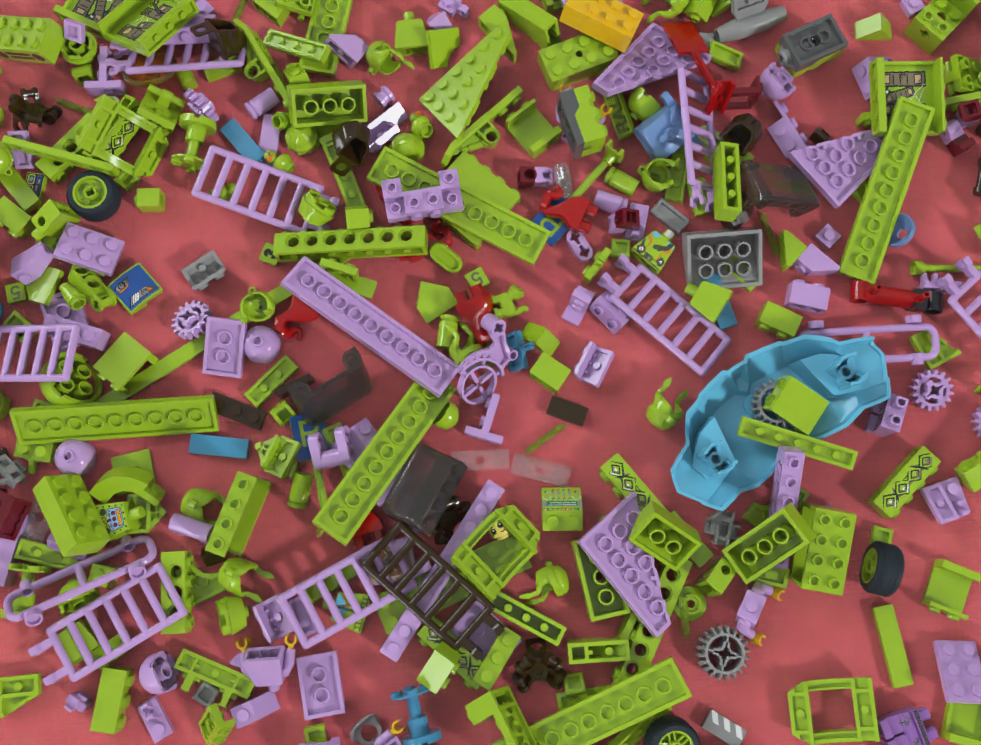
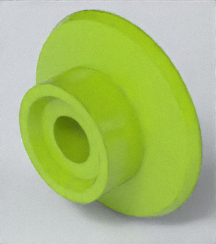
[673,585,707,621]

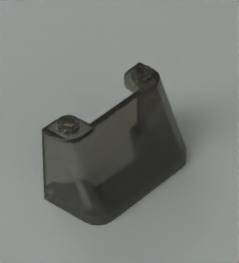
[740,160,820,217]
[286,346,372,427]

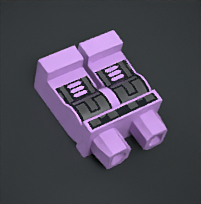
[864,393,909,437]

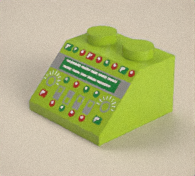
[541,487,583,531]

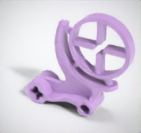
[456,313,518,405]

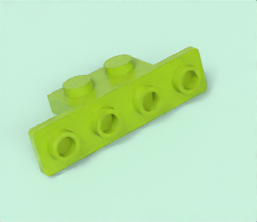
[314,258,377,299]

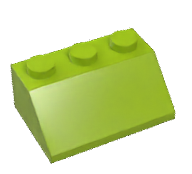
[628,500,702,571]

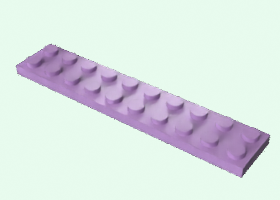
[280,256,458,398]

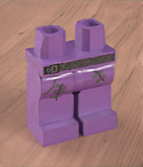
[877,706,939,745]

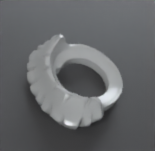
[350,714,382,745]

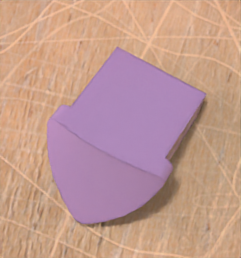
[427,11,454,30]

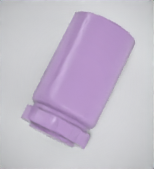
[244,87,281,120]
[593,189,628,214]

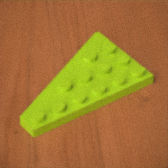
[419,24,512,142]

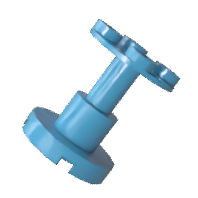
[390,684,442,745]

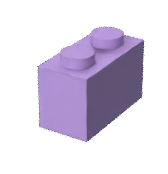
[784,279,831,314]

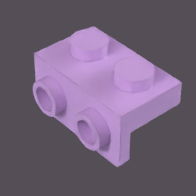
[589,290,632,335]
[574,341,615,388]
[252,593,294,644]

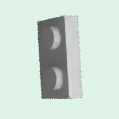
[181,249,226,291]

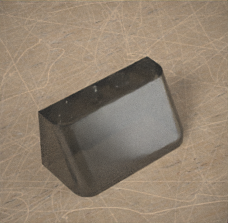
[383,444,467,537]

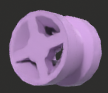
[372,85,395,109]

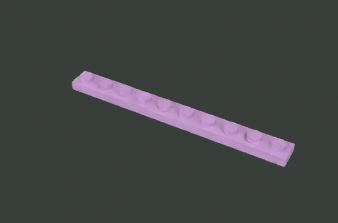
[379,479,505,662]

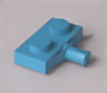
[506,330,535,372]

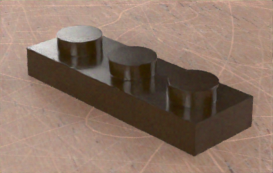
[212,392,268,431]

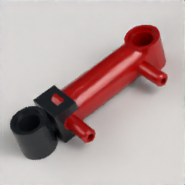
[849,280,944,315]

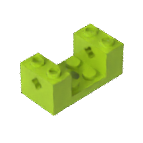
[902,0,981,55]
[465,685,537,745]

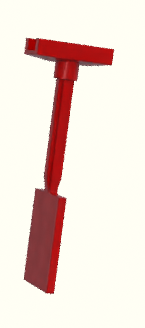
[662,21,736,115]

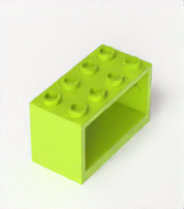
[789,501,857,596]

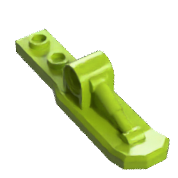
[232,17,289,111]
[441,85,523,169]

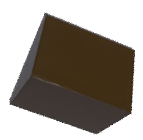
[808,127,833,145]
[201,547,226,567]

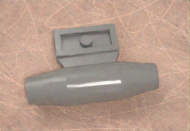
[714,0,787,43]

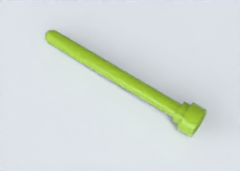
[909,261,981,276]

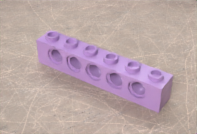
[768,445,805,569]

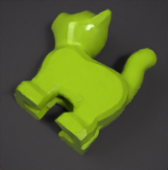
[491,284,529,319]

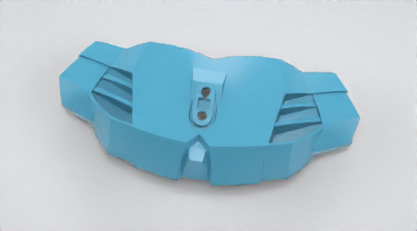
[670,334,891,511]

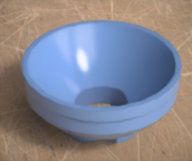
[888,213,916,247]

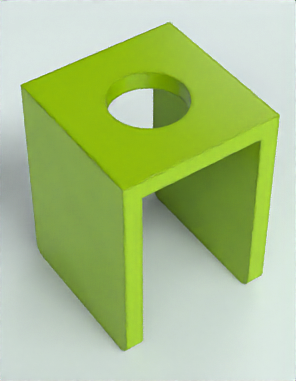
[529,352,571,395]

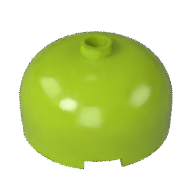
[39,352,103,405]

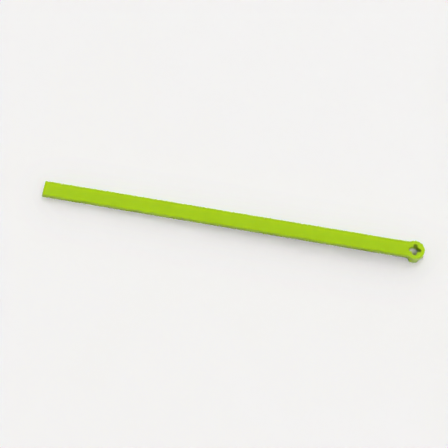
[56,240,372,444]

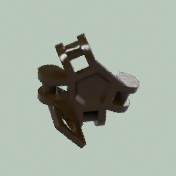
[8,87,63,131]
[420,494,471,545]
[512,638,567,693]

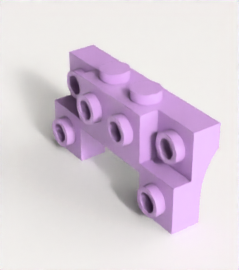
[381,168,464,223]

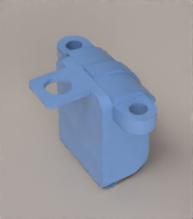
[633,91,701,160]

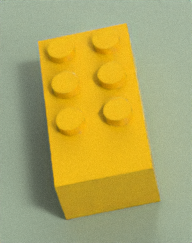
[559,0,644,53]

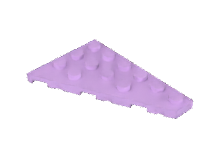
[591,22,712,97]
[787,130,884,209]
[577,492,671,638]

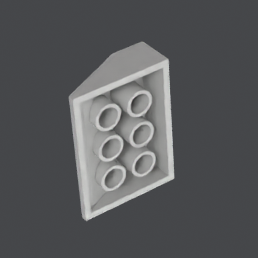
[682,226,763,288]

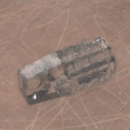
[552,163,572,198]

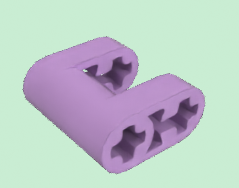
[307,425,356,471]
[168,513,214,544]

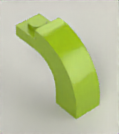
[89,467,166,507]

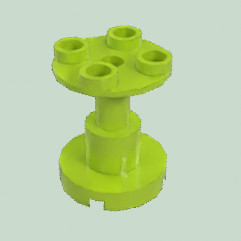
[170,113,217,173]
[0,563,51,619]

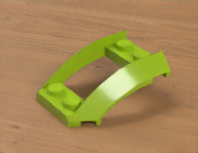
[75,94,169,177]
[450,504,540,601]
[787,677,880,745]

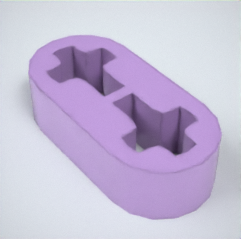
[566,231,593,263]

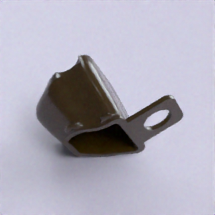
[190,18,246,60]
[719,113,762,156]
[329,121,370,176]

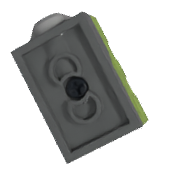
[774,13,848,78]
[556,84,608,159]

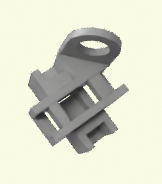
[0,454,27,489]
[703,509,741,547]

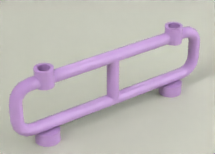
[795,314,940,366]
[3,535,157,627]

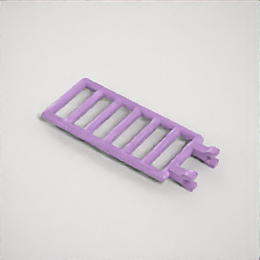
[105,42,246,75]
[677,67,716,213]
[191,145,340,232]
[597,253,732,376]
[935,256,981,340]
[0,324,80,382]
[277,536,432,649]
[28,562,188,686]

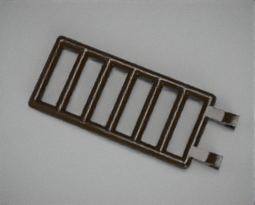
[361,521,505,661]

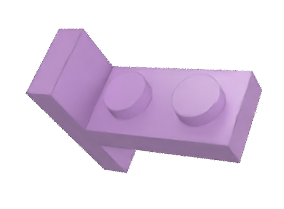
[84,46,127,96]
[561,285,595,327]
[464,393,504,446]

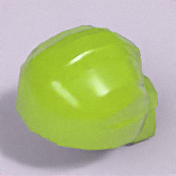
[433,401,459,430]

